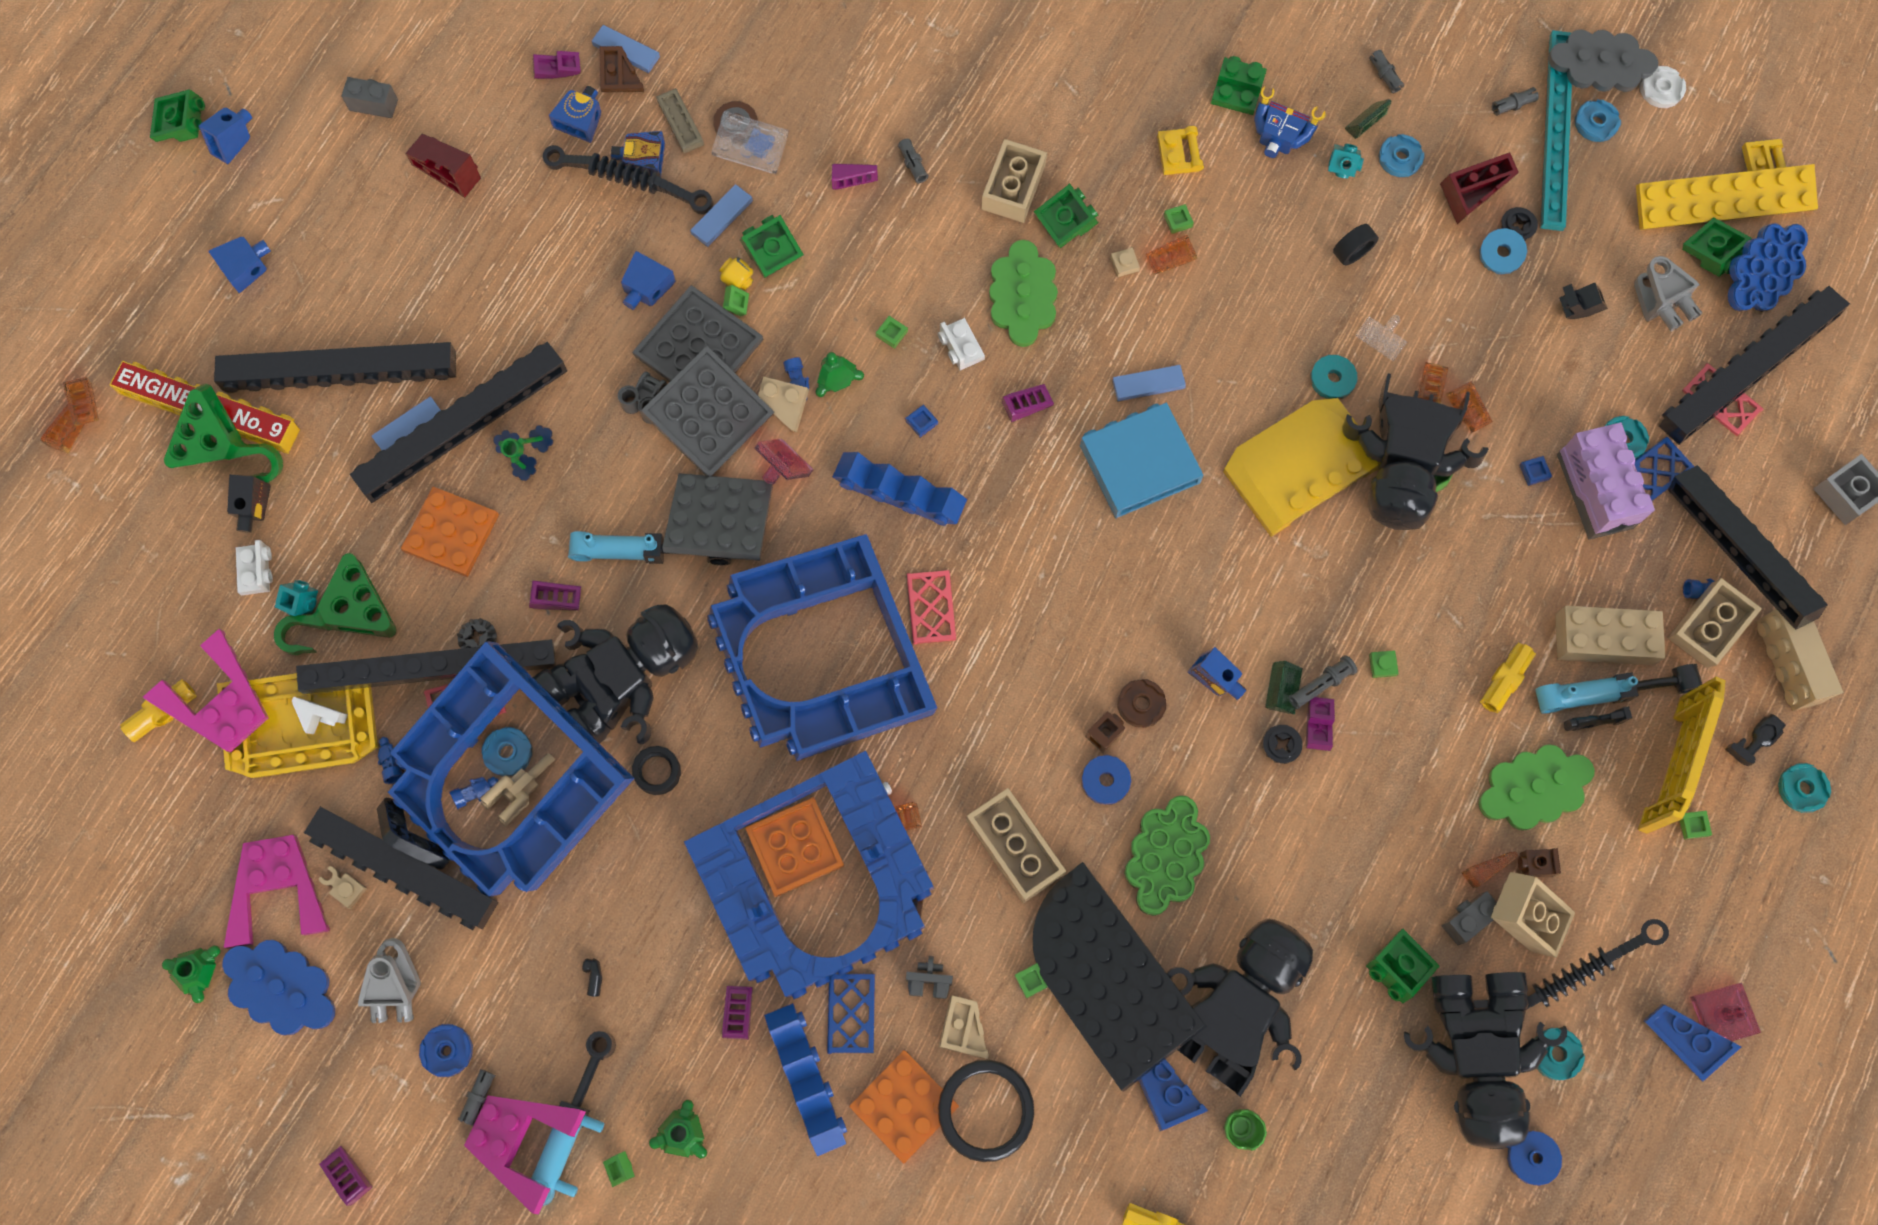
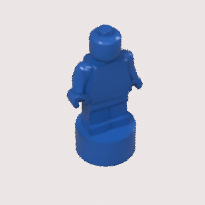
[783,357,809,401]
[1683,579,1714,599]
[378,737,403,784]
[449,777,498,810]

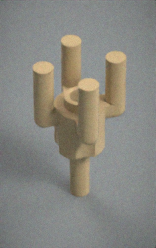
[480,753,555,827]

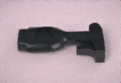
[1564,706,1632,731]
[1725,714,1786,766]

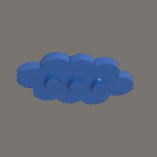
[1728,223,1808,311]
[222,940,335,1035]

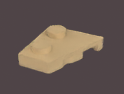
[758,377,809,432]
[939,995,989,1059]

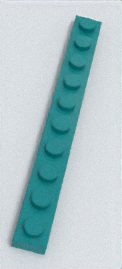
[1540,30,1572,231]

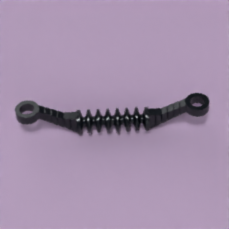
[542,145,713,214]
[1527,919,1669,1009]

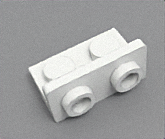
[938,318,985,370]
[236,540,273,596]

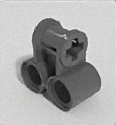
[618,371,667,424]

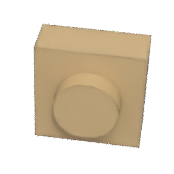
[1110,248,1140,277]

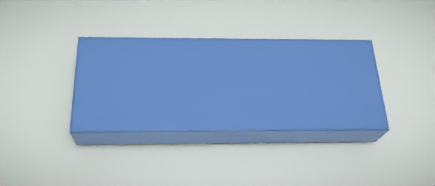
[592,25,660,73]
[690,184,753,247]
[1112,365,1186,402]
[372,396,441,450]

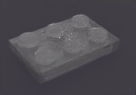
[711,111,789,174]

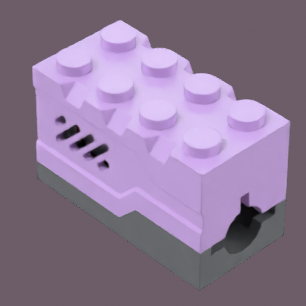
[1557,423,1655,540]

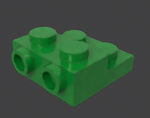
[1211,56,1267,115]
[150,89,205,142]
[1034,183,1099,248]
[740,215,804,278]
[1682,218,1752,277]
[1366,929,1440,1004]

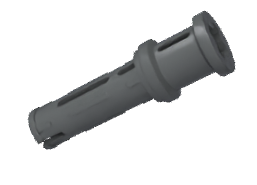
[1288,655,1357,709]

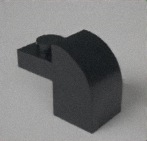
[1559,283,1608,319]

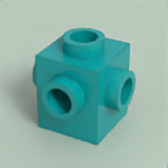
[1328,144,1364,179]
[274,580,318,616]

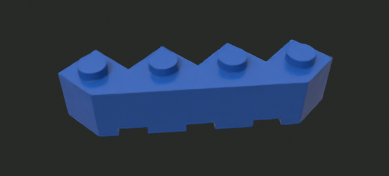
[832,452,967,526]
[764,1003,848,1156]

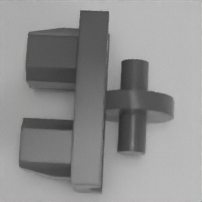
[906,956,953,999]

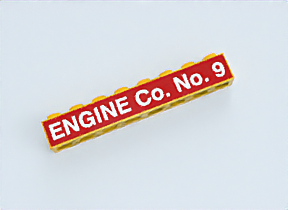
[110,361,300,454]

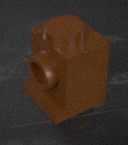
[1085,711,1125,753]
[1518,848,1561,877]

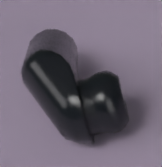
[582,958,602,997]

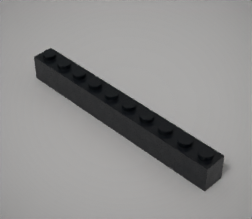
[1659,286,1850,445]
[350,341,567,503]
[214,342,456,393]
[296,639,556,694]

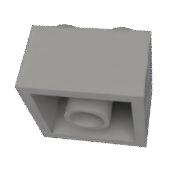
[1813,454,1878,525]

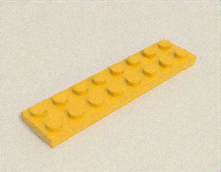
[1636,164,1818,230]

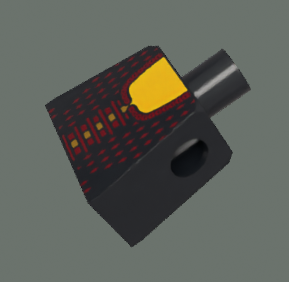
[227,475,271,533]

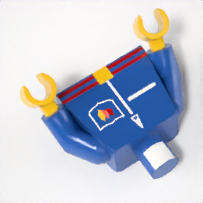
[1254,86,1326,158]

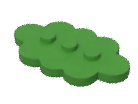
[989,240,1058,347]
[1478,745,1595,831]
[1124,796,1210,916]

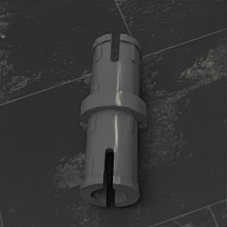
[1369,50,1404,94]
[1492,87,1539,116]
[898,139,929,183]
[457,1069,496,1126]

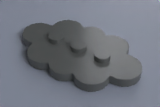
[1548,29,1658,92]

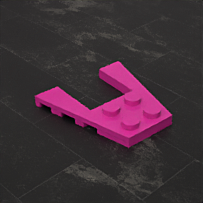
[143,629,269,752]
[224,835,330,949]
[464,1095,586,1215]

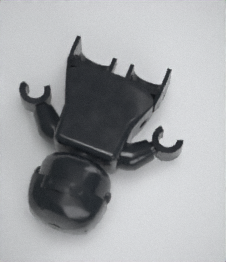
[1342,373,1489,530]
[532,604,698,745]
[1167,918,1313,1097]
[1404,972,1567,1149]

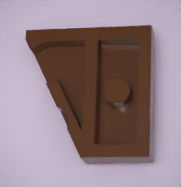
[600,46,644,92]

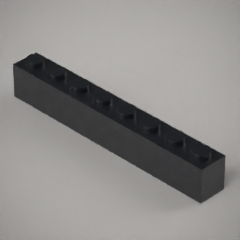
[1668,465,1828,630]
[304,806,499,930]

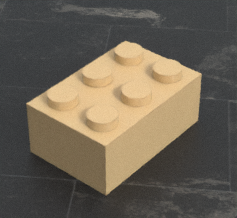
[981,139,1047,223]
[1668,578,1762,668]
[1491,872,1575,958]

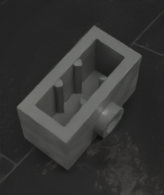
[341,77,398,118]
[1441,891,1497,946]

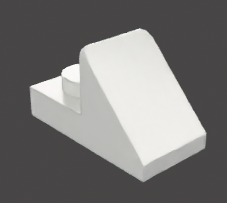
[292,697,348,734]

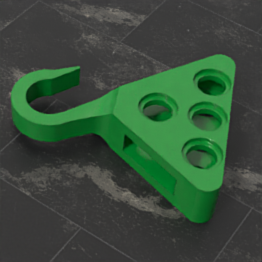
[164,384,283,483]
[274,553,397,655]

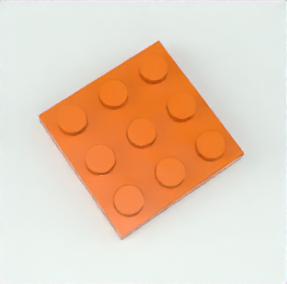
[401,486,499,577]
[745,797,844,898]
[849,1050,959,1164]

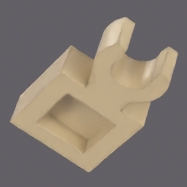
[319,866,367,909]

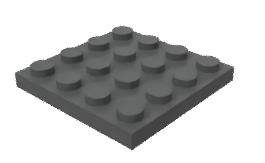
[632,285,764,382]
[641,346,774,477]
[663,473,773,561]

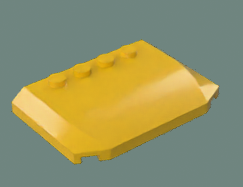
[1223,398,1379,537]
[217,673,378,778]
[1638,677,1726,834]

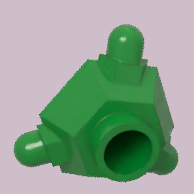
[815,352,864,397]
[162,945,221,1003]
[649,1100,707,1159]

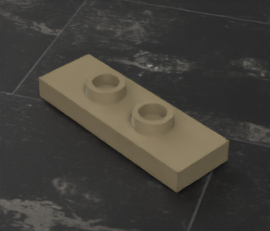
[656,88,704,154]

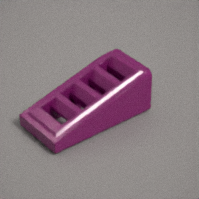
[832,164,878,190]
[1002,384,1054,422]
[529,580,581,611]
[722,986,753,1040]
[319,1146,373,1206]

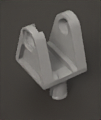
[1634,256,1702,332]
[358,938,421,1023]

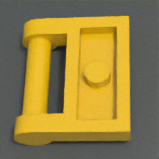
[1157,126,1204,175]
[1742,139,1786,171]

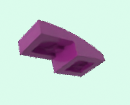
[532,51,581,79]
[1306,697,1335,751]

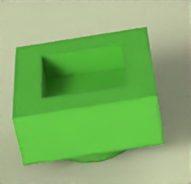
[1164,204,1194,234]
[723,285,749,317]
[876,316,908,349]
[1369,651,1399,678]
[1679,811,1712,840]
[1014,963,1048,999]
[603,1151,635,1187]

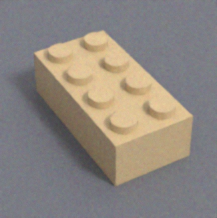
[1555,606,1665,666]
[1756,609,1844,711]
[966,788,1066,903]

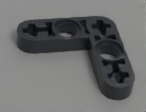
[377,797,450,869]

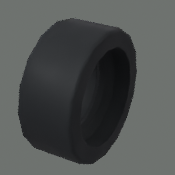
[1333,224,1379,266]
[632,746,681,795]

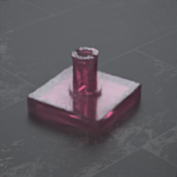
[754,439,814,485]
[1690,982,1761,1041]

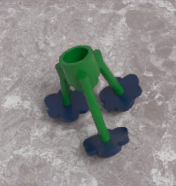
[493,425,553,481]

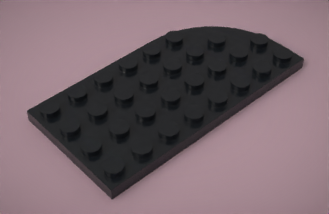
[1033,862,1207,1092]

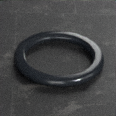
[938,1060,1035,1162]

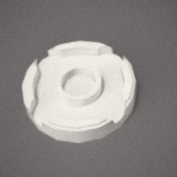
[1640,66,1686,108]

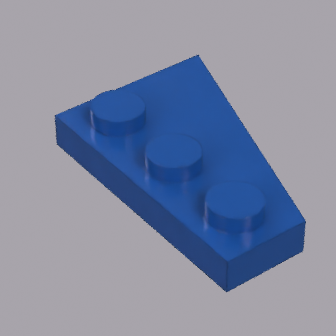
[1644,1004,1741,1081]
[1139,1059,1208,1131]

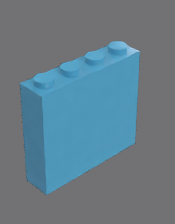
[1080,402,1204,519]

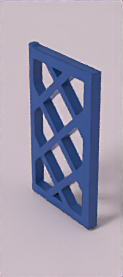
[1634,437,1695,501]
[827,974,875,1054]

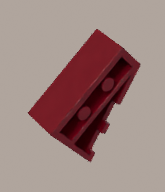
[405,134,481,198]
[1440,152,1519,224]

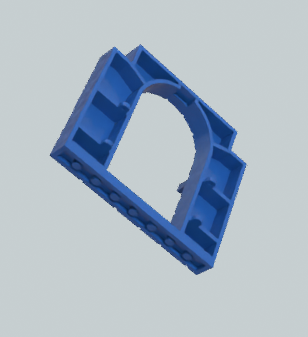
[707,534,937,761]
[388,641,635,897]
[684,751,934,1000]

